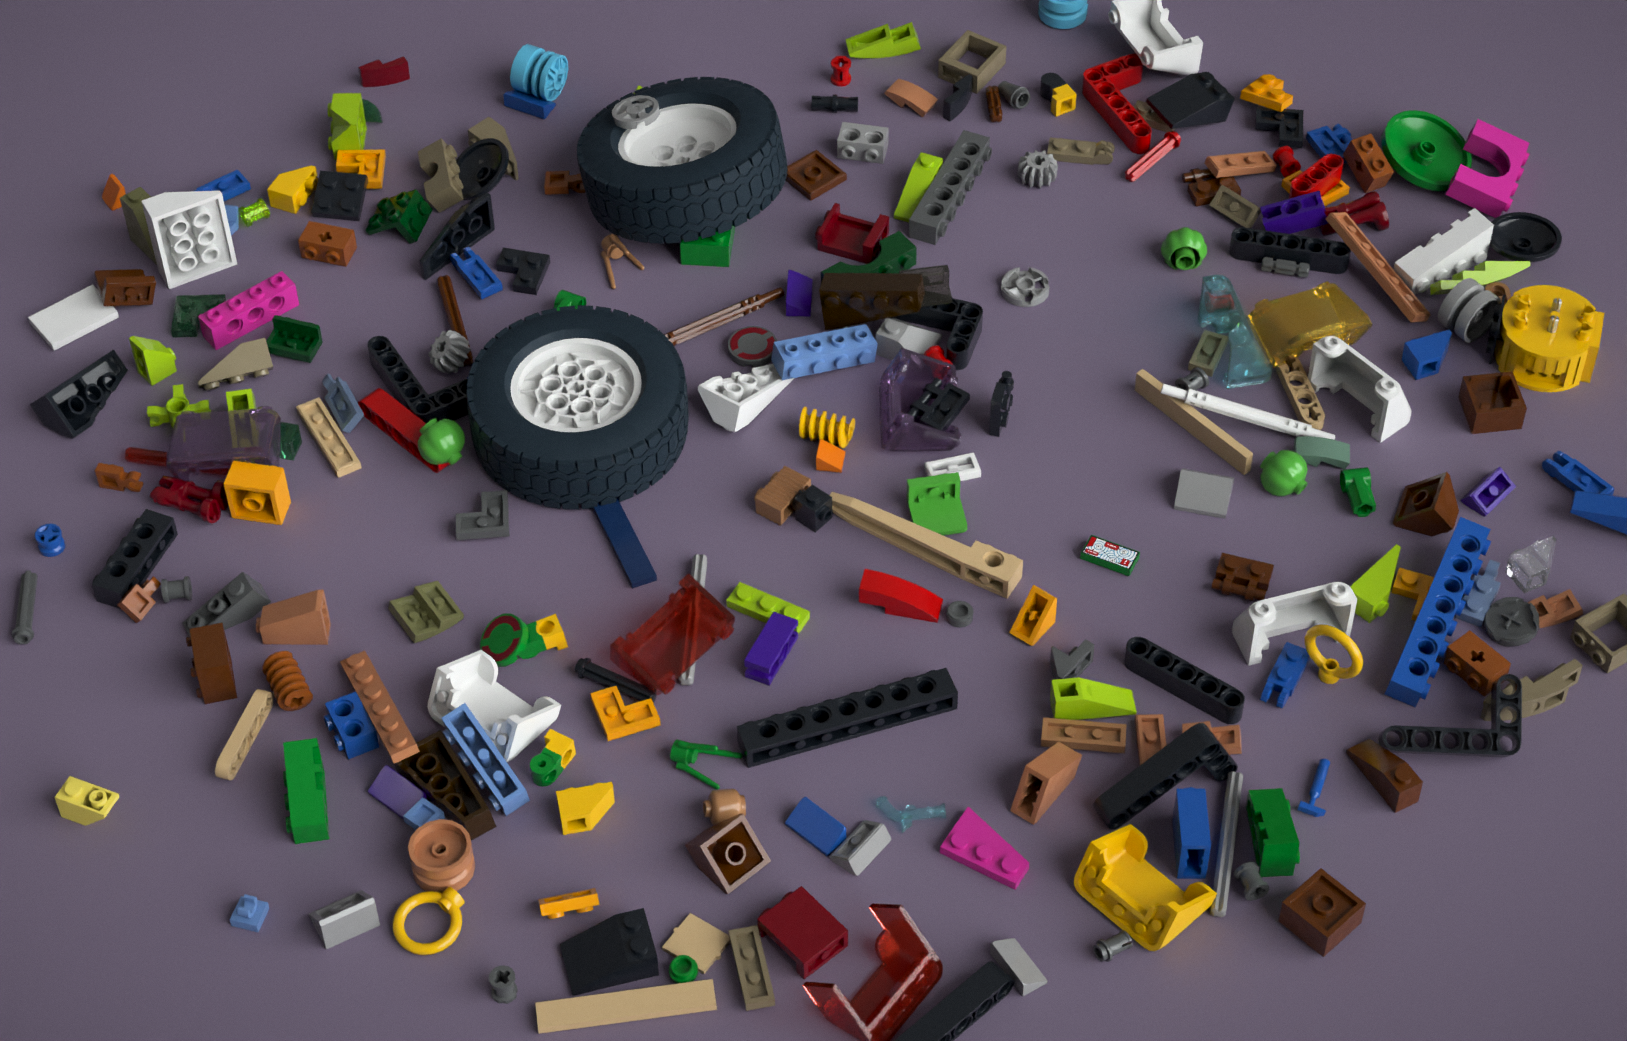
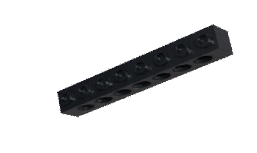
[737,668,958,768]

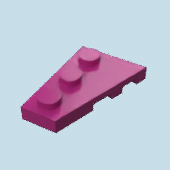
[940,807,1029,890]

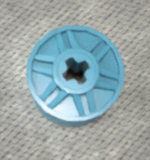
[510,44,568,102]

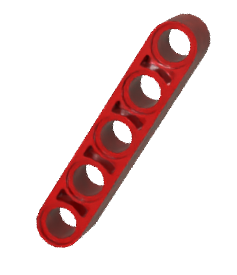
[358,388,450,473]

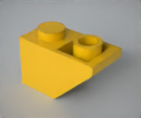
[267,165,319,214]
[556,782,615,835]

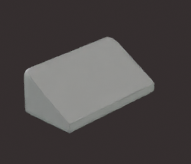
[829,820,891,876]
[990,938,1048,996]

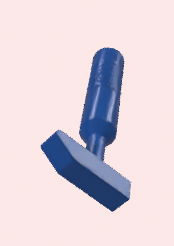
[1297,759,1330,817]

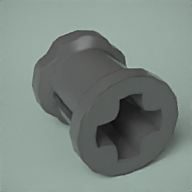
[1175,367,1209,391]
[161,576,192,603]
[1234,861,1269,901]
[489,965,518,1004]

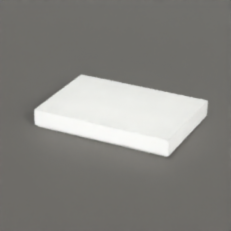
[28,284,119,351]

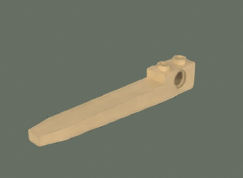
[830,492,1023,598]

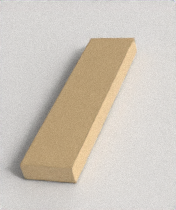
[296,397,361,478]

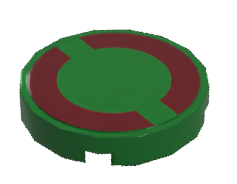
[480,613,529,667]

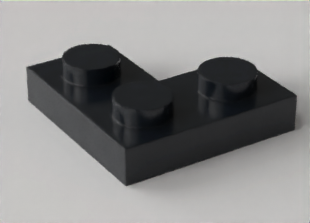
[1255,107,1304,148]
[496,247,550,295]

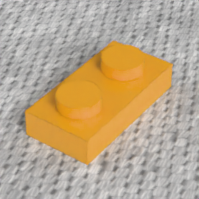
[538,888,599,919]

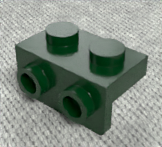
[266,315,323,363]

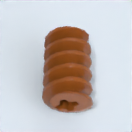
[262,651,313,711]

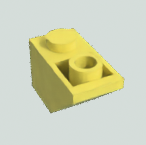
[54,776,119,826]

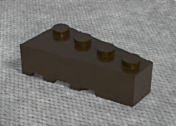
[819,273,925,330]

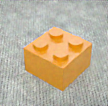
[224,461,291,525]

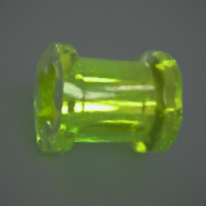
[239,198,270,227]

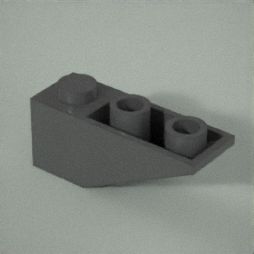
[182,572,271,637]

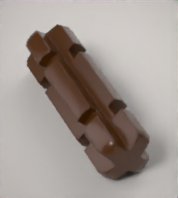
[986,85,1002,123]

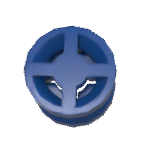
[35,524,65,557]

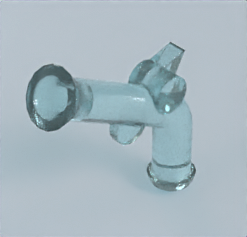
[875,796,946,834]

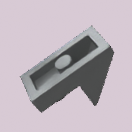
[1050,639,1095,680]

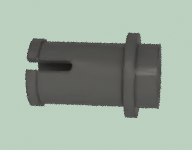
[1093,930,1133,962]

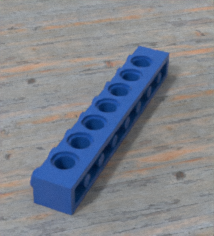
[1385,517,1491,707]

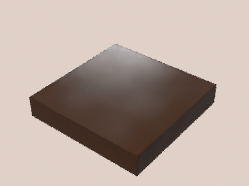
[786,150,847,201]

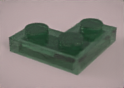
[171,294,227,338]

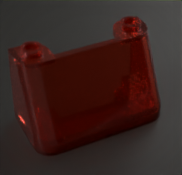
[610,573,735,695]

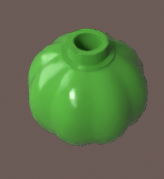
[1161,227,1207,270]
[418,418,465,465]
[1260,450,1308,497]

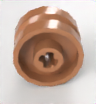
[408,819,475,893]

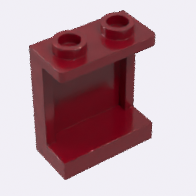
[815,203,889,264]
[757,886,848,979]

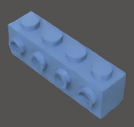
[771,324,878,380]
[441,703,530,816]

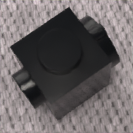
[792,484,833,533]

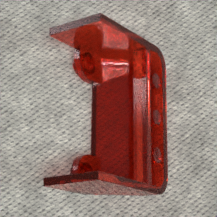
[802,903,943,1041]

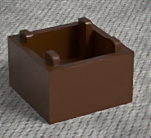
[1458,371,1527,434]
[186,623,238,704]
[1279,868,1366,957]

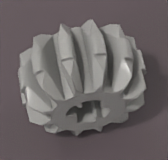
[1017,150,1058,188]
[428,330,471,374]

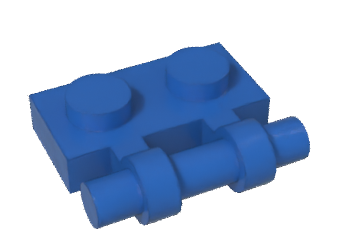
[1306,124,1353,164]

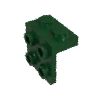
[365,189,433,244]

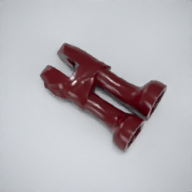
[1320,191,1389,236]
[150,475,228,523]

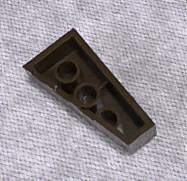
[394,730,496,841]

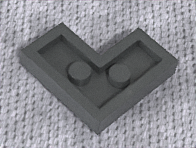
[456,490,510,540]

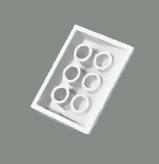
[142,191,237,289]

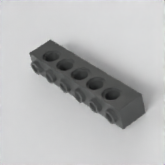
[909,130,992,245]

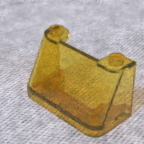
[1248,281,1373,368]

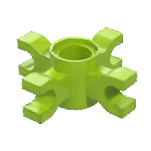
[147,384,212,443]

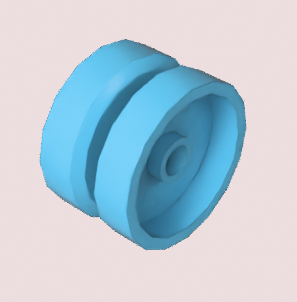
[1038,0,1088,29]

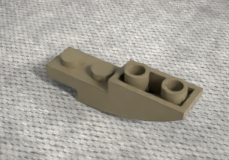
[1480,659,1583,721]

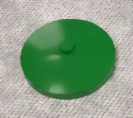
[1381,110,1472,191]

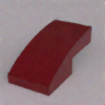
[358,56,410,87]

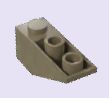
[468,117,519,181]
[198,338,273,390]

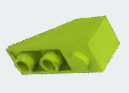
[1050,677,1137,720]

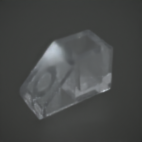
[1505,536,1557,594]

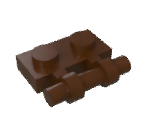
[1182,168,1241,207]
[1211,553,1274,601]

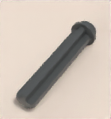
[12,570,38,644]

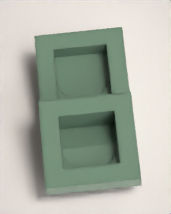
[1294,436,1350,469]

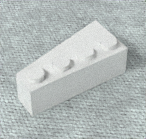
[1394,208,1494,295]

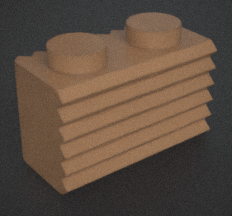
[754,466,811,526]

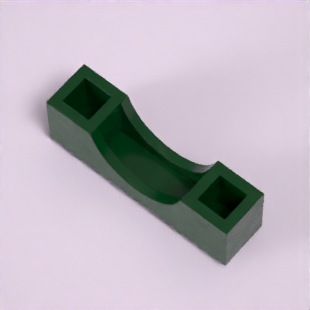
[821,231,917,282]

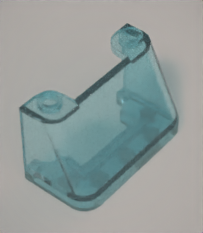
[1198,275,1273,389]

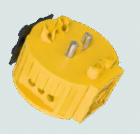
[1486,285,1605,392]

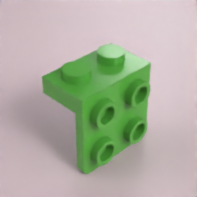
[907,472,967,535]

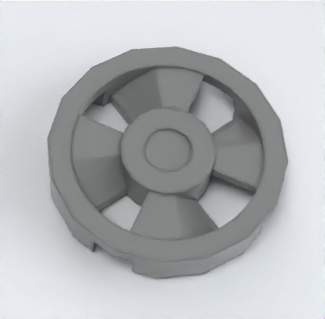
[612,95,660,129]
[1001,267,1050,307]

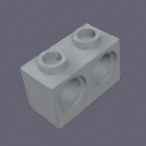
[837,122,889,164]

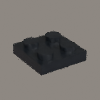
[311,170,368,221]

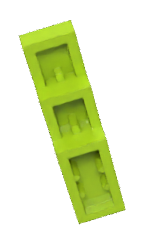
[1430,261,1530,295]

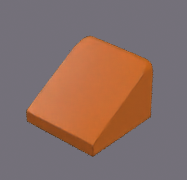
[102,174,126,211]
[816,440,845,473]

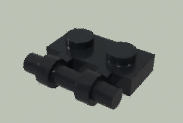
[989,371,1014,437]
[906,377,970,436]

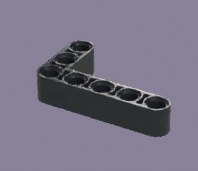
[890,292,983,370]
[367,336,468,424]
[1378,674,1522,757]
[1093,723,1238,830]

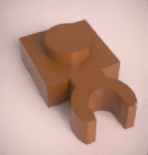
[95,463,144,492]

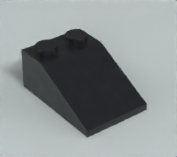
[1146,72,1235,129]
[560,908,659,996]

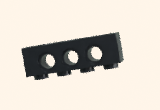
[92,509,178,609]

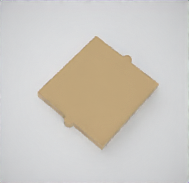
[662,913,730,974]

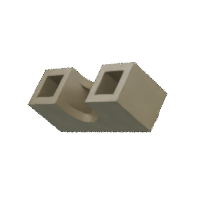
[418,138,463,213]

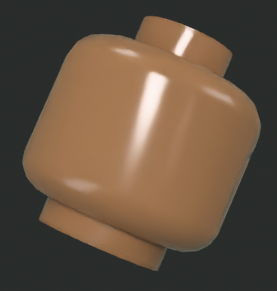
[703,789,746,825]

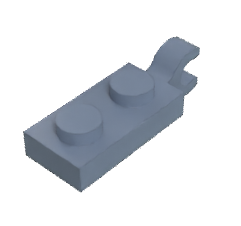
[322,374,364,433]
[1456,559,1501,627]

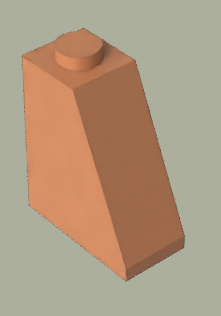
[256,590,331,645]
[1010,742,1082,825]

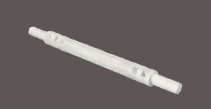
[1161,384,1335,440]

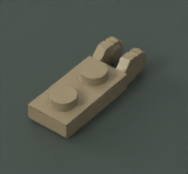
[1047,137,1115,165]

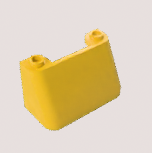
[1074,824,1217,951]

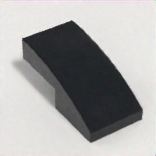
[943,74,973,122]

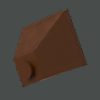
[1393,472,1459,537]
[685,813,771,894]

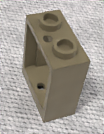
[938,30,1006,94]
[1570,593,1627,673]

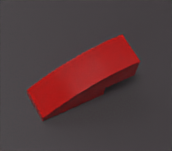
[859,569,943,623]

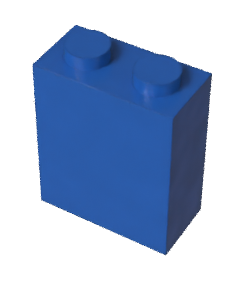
[1172,787,1211,879]

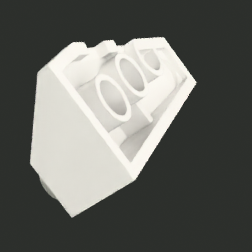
[698,364,794,433]

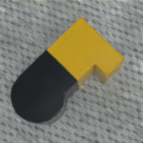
[1040,73,1077,117]

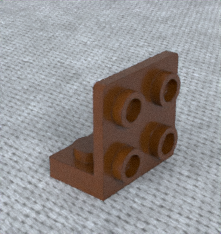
[94,269,156,306]

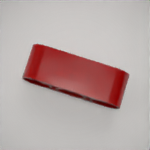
[1289,154,1344,199]

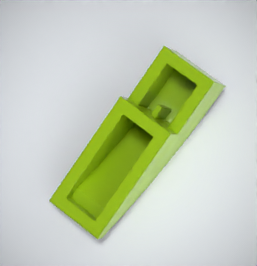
[845,22,921,58]

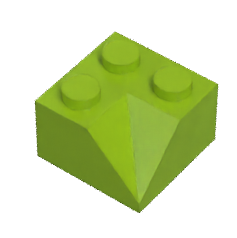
[327,93,367,160]

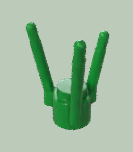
[670,739,743,790]

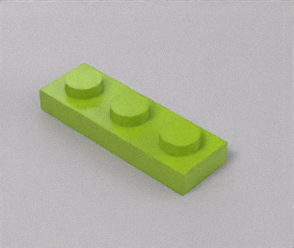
[726,582,810,634]

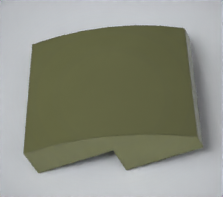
[388,581,464,643]

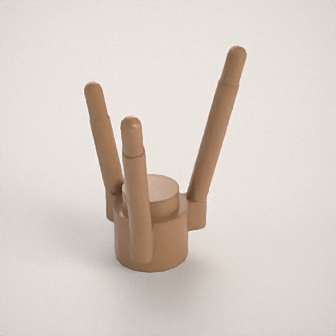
[601,234,644,289]

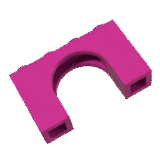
[1445,119,1530,218]

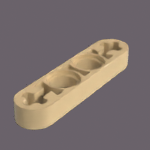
[1276,353,1325,430]
[215,689,274,780]

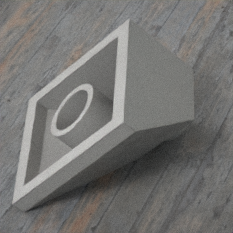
[876,318,942,370]

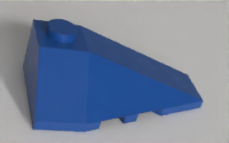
[1570,491,1627,534]

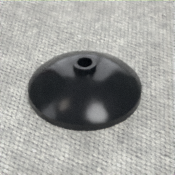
[456,138,509,200]
[1490,212,1562,263]

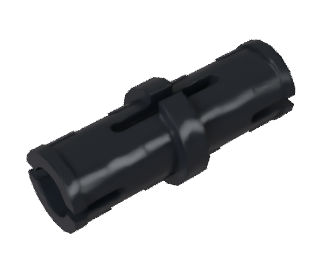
[811,94,858,113]

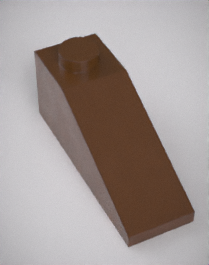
[1346,739,1423,813]

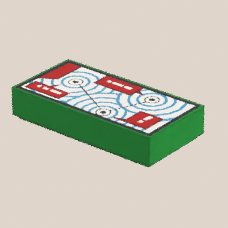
[1080,535,1140,576]

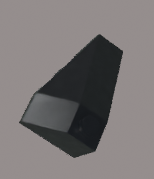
[419,193,495,280]
[30,350,128,439]

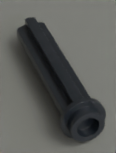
[575,658,657,703]

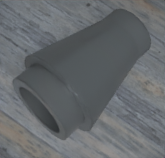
[998,81,1030,109]

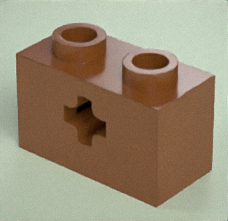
[1343,133,1394,194]
[298,221,357,267]
[1443,630,1511,697]

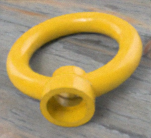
[1304,624,1363,684]
[392,887,465,955]

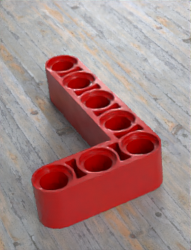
[1082,54,1152,154]

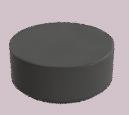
[946,601,974,628]

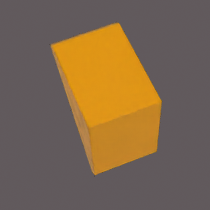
[1009,585,1057,646]

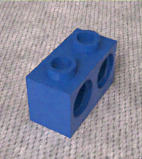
[323,691,379,760]

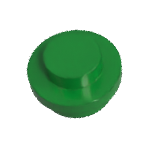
[668,955,698,983]

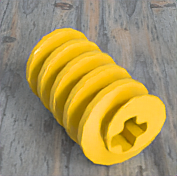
[799,406,855,448]

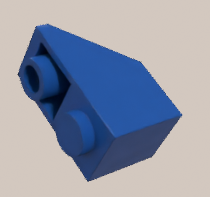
[1401,329,1452,380]

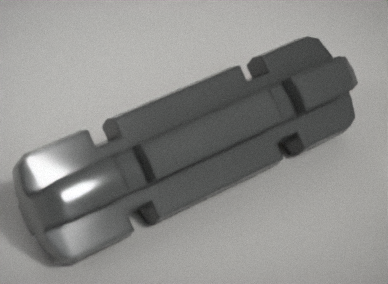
[1261,257,1310,278]

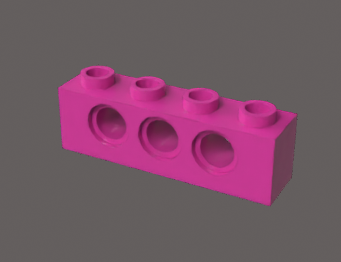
[198,271,299,350]

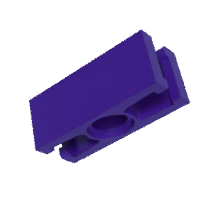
[1260,191,1328,234]
[744,611,798,686]

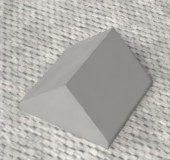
[1174,468,1235,519]
[309,890,380,949]

